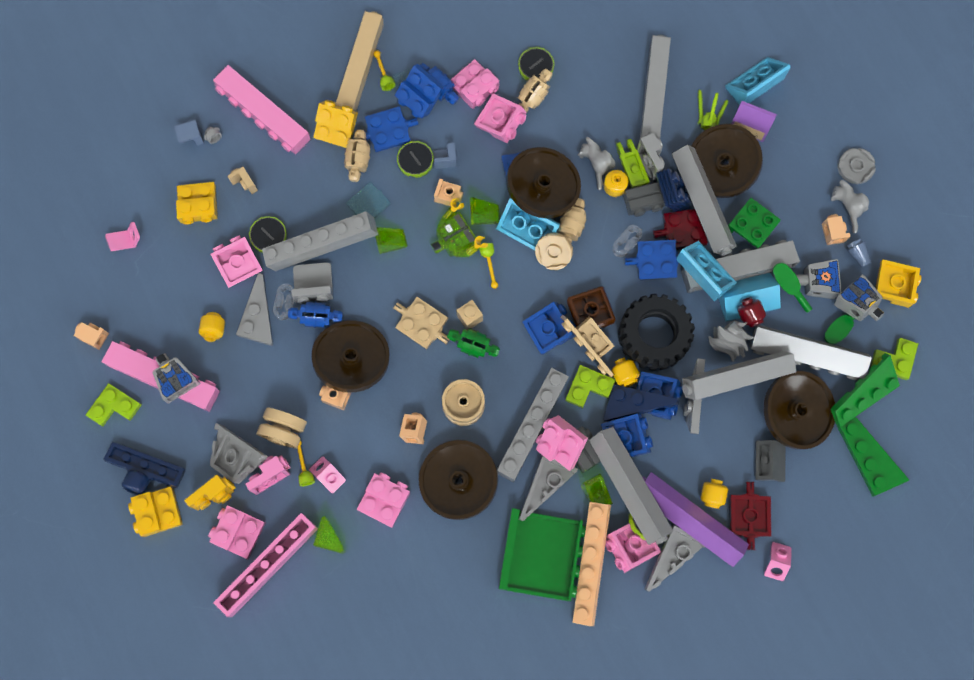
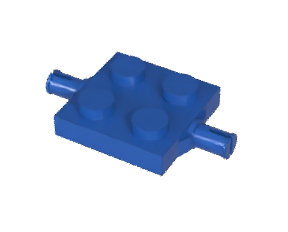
[365,106,419,152]
[625,240,679,280]

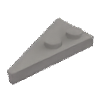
[236,273,273,346]
[518,455,578,521]
[644,526,705,592]

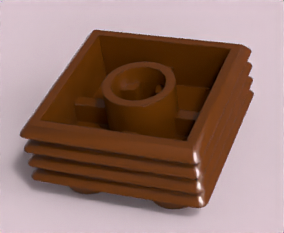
[567,286,616,328]

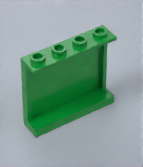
[499,508,586,602]

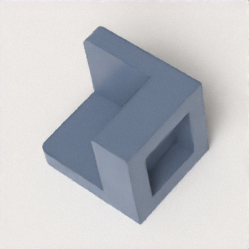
[174,120,204,146]
[433,143,457,169]

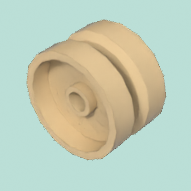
[442,379,485,426]
[256,408,307,449]

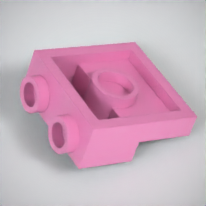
[451,59,499,109]
[474,94,526,143]
[211,235,263,288]
[536,415,588,471]
[246,455,291,495]
[357,472,410,528]
[208,505,265,559]
[605,524,661,573]

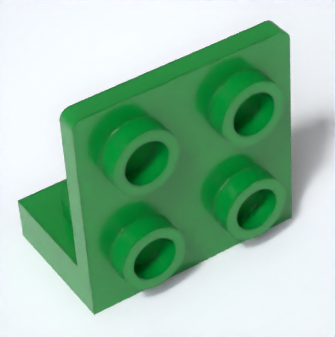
[728,198,780,248]

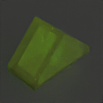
[470,197,500,225]
[375,227,408,254]
[581,474,613,505]
[313,516,346,554]

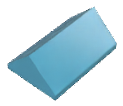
[725,57,791,105]
[496,197,560,250]
[676,241,737,302]
[718,273,781,322]

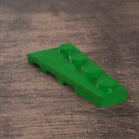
[831,353,900,427]
[837,417,910,497]

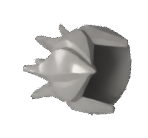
[708,320,754,362]

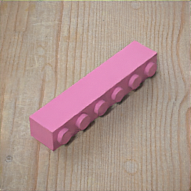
[213,65,311,155]
[101,341,220,412]
[213,513,318,617]

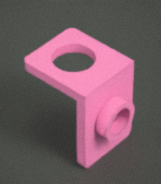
[105,222,140,251]
[309,456,346,493]
[764,542,792,581]

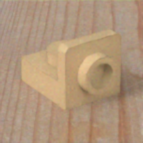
[227,167,258,194]

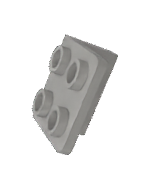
[292,263,333,304]

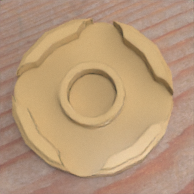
[535,233,573,270]

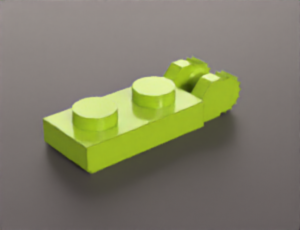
[616,139,650,188]

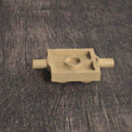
[393,297,450,350]

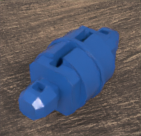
[419,63,459,104]
[288,301,343,328]

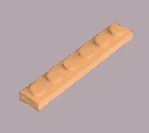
[572,502,611,626]

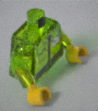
[431,198,488,258]

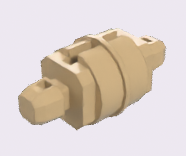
[518,69,552,113]
[344,130,370,182]
[558,198,587,243]

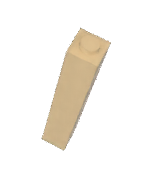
[335,11,384,111]

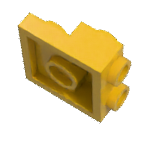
[313,100,358,148]
[176,182,218,224]
[876,259,921,308]
[184,475,236,511]
[128,487,183,537]

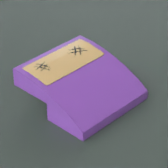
[731,101,777,142]

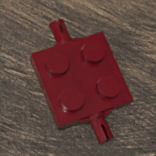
[653,209,708,250]
[730,482,771,550]

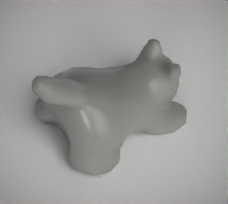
[578,137,615,190]
[831,180,869,233]

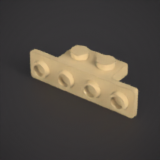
[560,315,614,377]

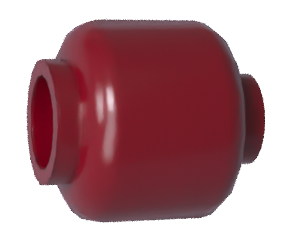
[738,297,766,327]

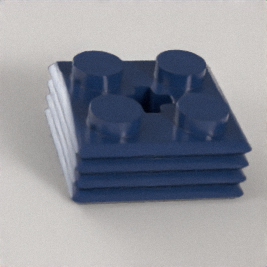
[656,168,691,212]

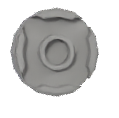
[838,148,876,184]

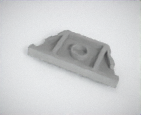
[683,358,705,434]
[210,423,268,484]

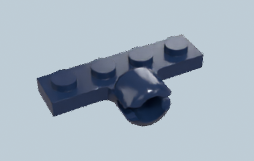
[104,442,186,495]

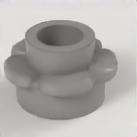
[204,127,222,144]

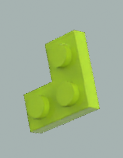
[870,338,919,380]
[565,365,615,408]
[86,383,142,426]

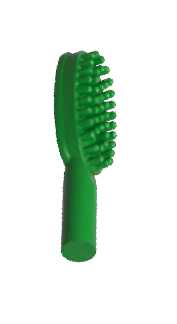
[773,263,812,313]
[824,314,855,344]

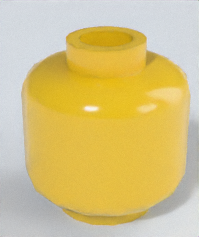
[603,170,629,197]
[198,312,225,342]
[611,358,640,387]
[701,478,728,509]

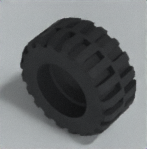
[618,294,695,370]

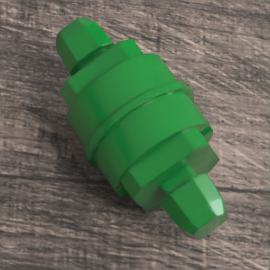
[447,328,500,358]

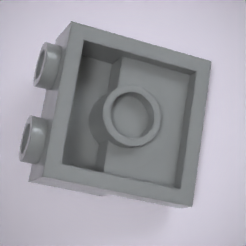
[637,132,665,183]

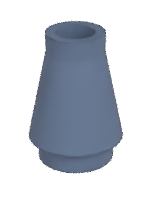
[847,238,871,267]

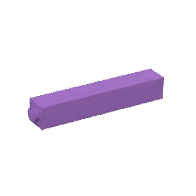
[642,472,749,567]

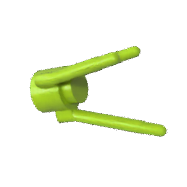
[698,90,728,130]

